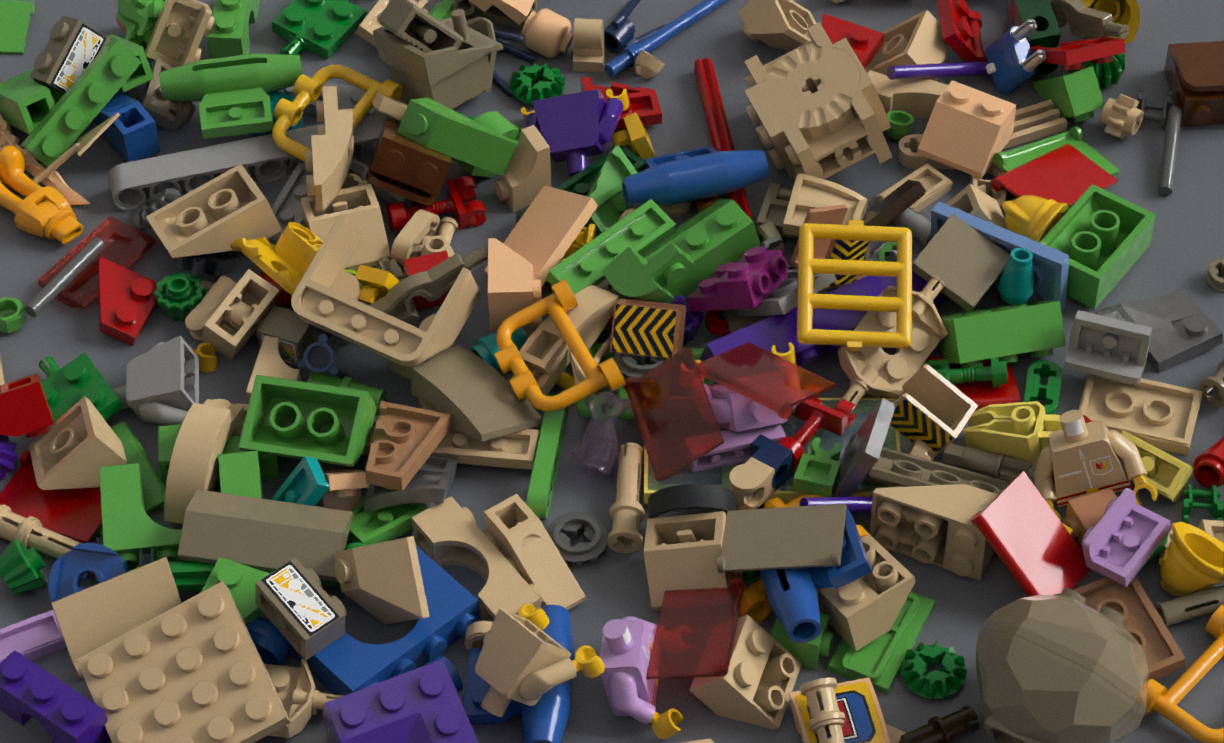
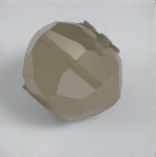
[976,588,1149,743]

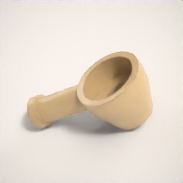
[420,217,458,257]

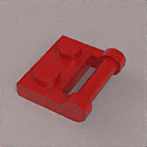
[936,0,988,62]

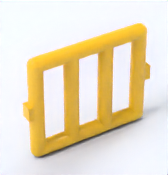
[797,220,912,352]

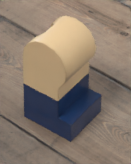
[729,434,793,510]

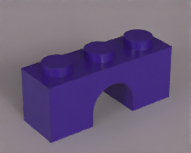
[0,650,111,743]

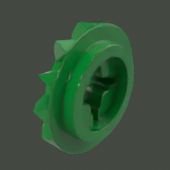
[510,62,565,105]
[900,640,967,699]

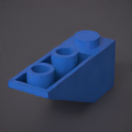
[93,92,160,163]

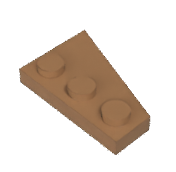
[365,401,452,491]
[1073,576,1186,681]

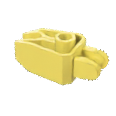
[964,401,1062,467]

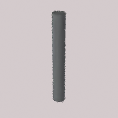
[1158,106,1182,196]
[25,237,105,317]

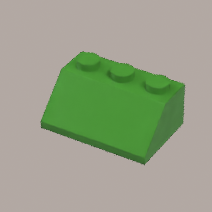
[1040,184,1156,310]
[640,199,760,298]
[938,301,1066,369]
[238,375,377,467]

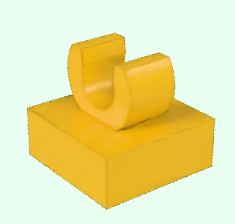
[612,112,656,160]
[355,265,400,306]

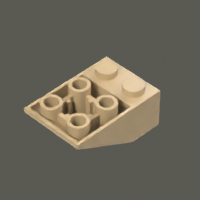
[869,484,998,581]

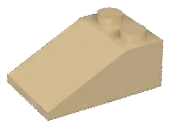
[146,164,282,258]

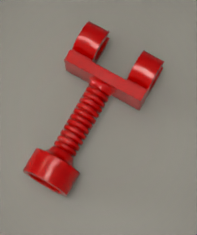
[386,176,487,232]
[777,385,857,471]

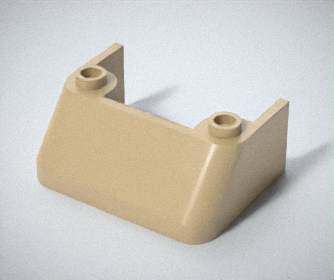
[291,213,481,367]

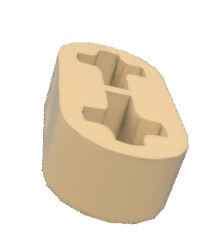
[390,209,440,266]

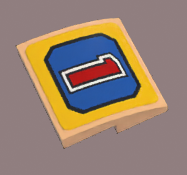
[788,677,891,743]

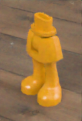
[0,145,84,244]

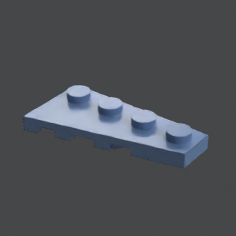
[931,201,1069,312]

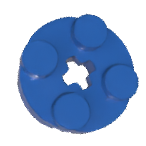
[48,543,129,602]

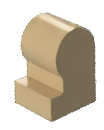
[573,18,605,73]

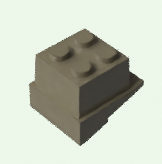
[373,9,503,109]

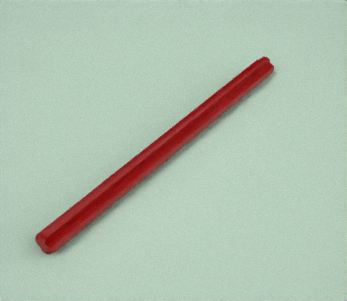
[694,57,753,221]

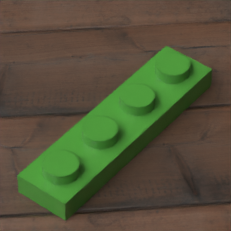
[21,37,142,167]
[546,199,676,294]

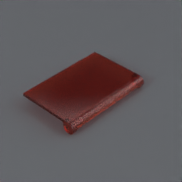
[695,342,836,420]
[624,346,724,481]
[646,578,745,679]

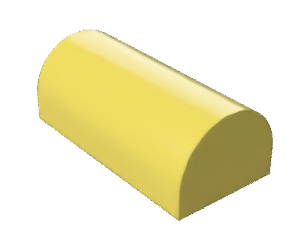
[1121,430,1193,502]

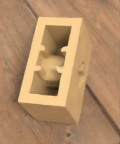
[201,269,279,361]

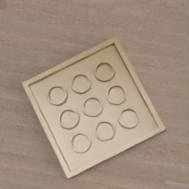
[76,581,291,743]

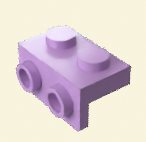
[1082,488,1171,587]

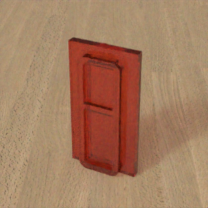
[38,215,155,309]

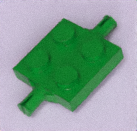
[272,0,367,59]
[39,352,124,428]

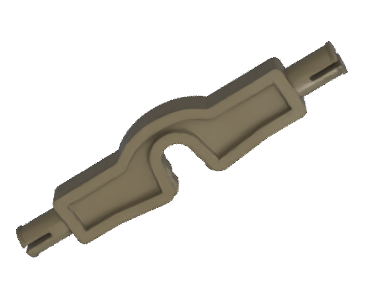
[1008,0,1129,39]
[341,245,488,345]

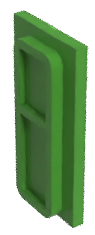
[827,591,936,694]

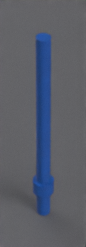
[604,0,729,77]

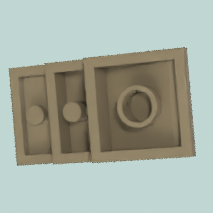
[388,343,543,442]

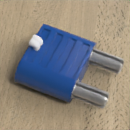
[985,19,1047,95]

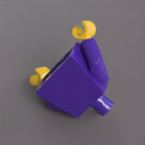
[520,89,629,177]

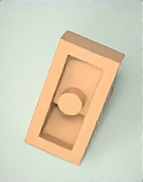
[320,468,369,511]

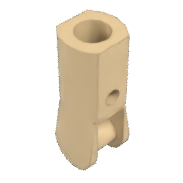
[185,275,237,342]

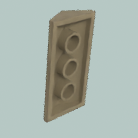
[863,447,1011,495]
[178,490,353,582]

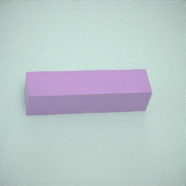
[685,424,786,473]

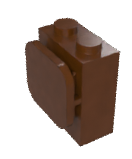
[1164,41,1224,127]
[366,117,452,205]

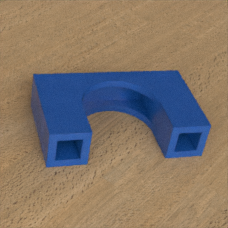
[292,545,480,696]

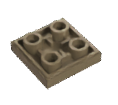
[912,213,1010,313]

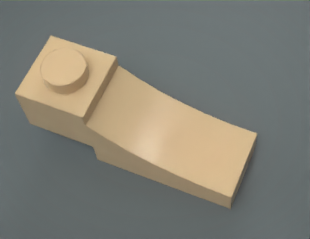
[867,70,948,119]

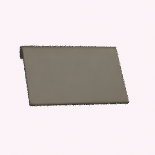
[716,504,847,573]

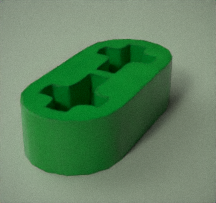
[1024,360,1062,415]

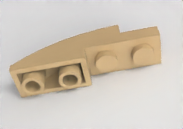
[304,86,354,212]
[511,285,621,411]

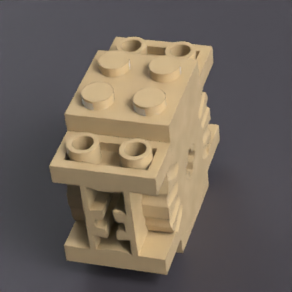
[744,22,892,180]

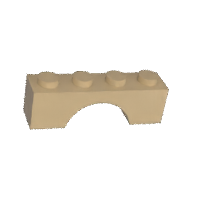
[412,496,543,622]

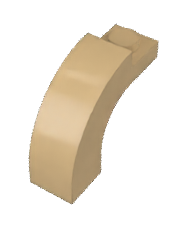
[164,399,244,524]

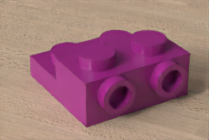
[687,247,788,311]

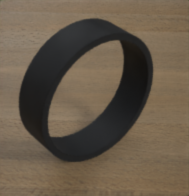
[648,484,736,518]

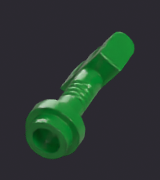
[923,358,1008,389]

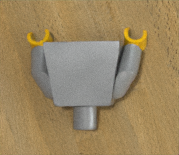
[112,335,217,426]

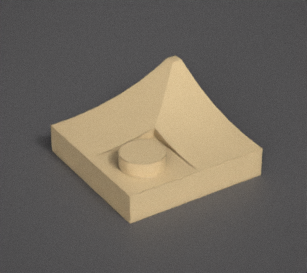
[783,173,868,236]

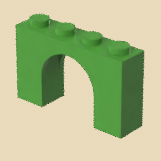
[0,34,154,135]
[99,450,263,571]

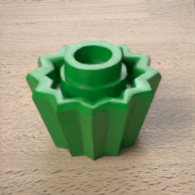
[153,271,206,322]
[0,539,47,595]

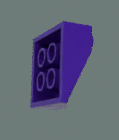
[322,659,479,743]

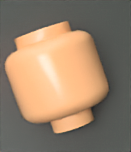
[521,8,573,59]

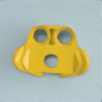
[230,222,323,296]

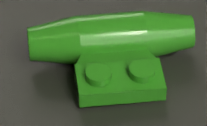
[159,53,302,139]

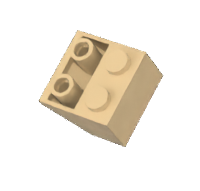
[300,183,391,271]
[643,511,734,612]
[817,534,916,651]
[689,615,802,730]

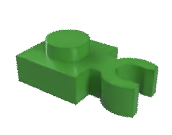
[793,438,841,497]

